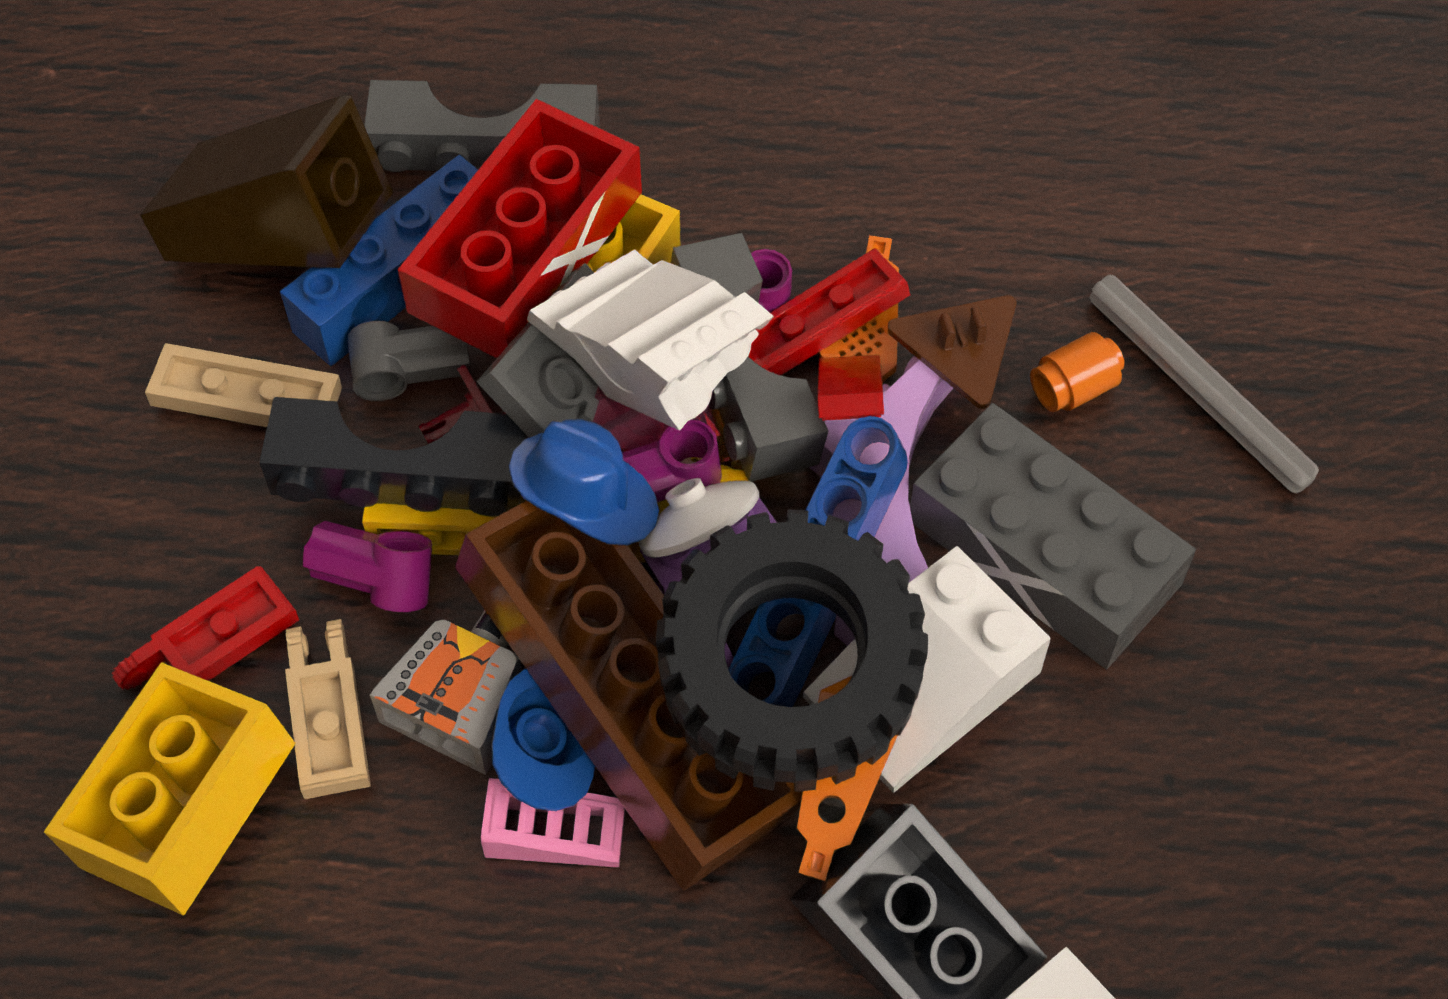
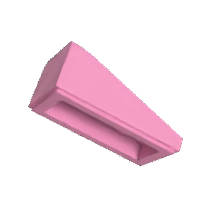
[481,778,625,867]

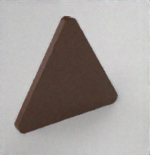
[887,295,1017,409]

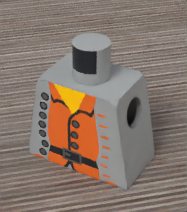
[370,610,522,775]

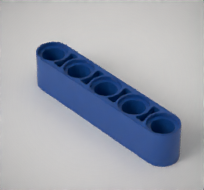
[728,416,908,707]

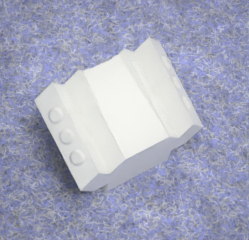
[527,250,774,431]

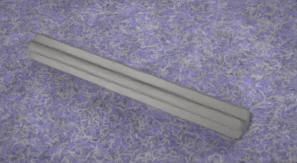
[1090,275,1319,494]

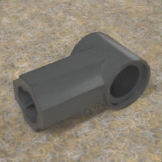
[347,321,471,401]

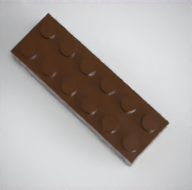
[455,501,803,891]

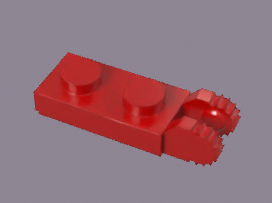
[112,566,299,698]

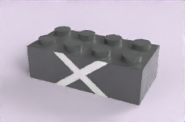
[910,403,1196,670]

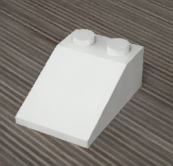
[803,546,1051,793]

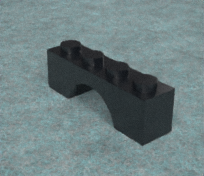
[259,397,529,517]

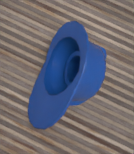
[509,419,659,545]
[492,669,595,811]

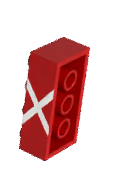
[398,99,642,358]

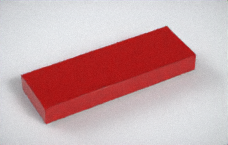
[748,248,910,375]
[818,355,884,421]

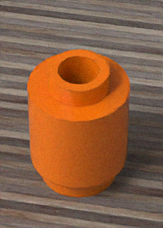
[1030,332,1124,412]

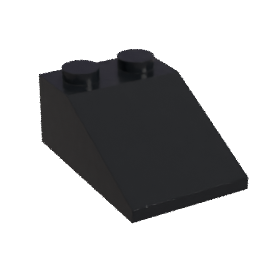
[790,804,1047,999]

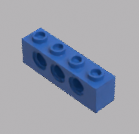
[280,155,478,367]

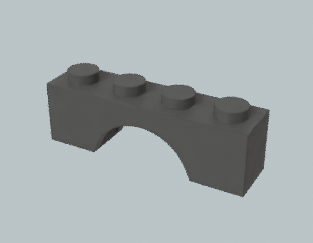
[364,80,600,172]
[671,233,828,482]

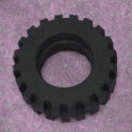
[656,510,928,792]

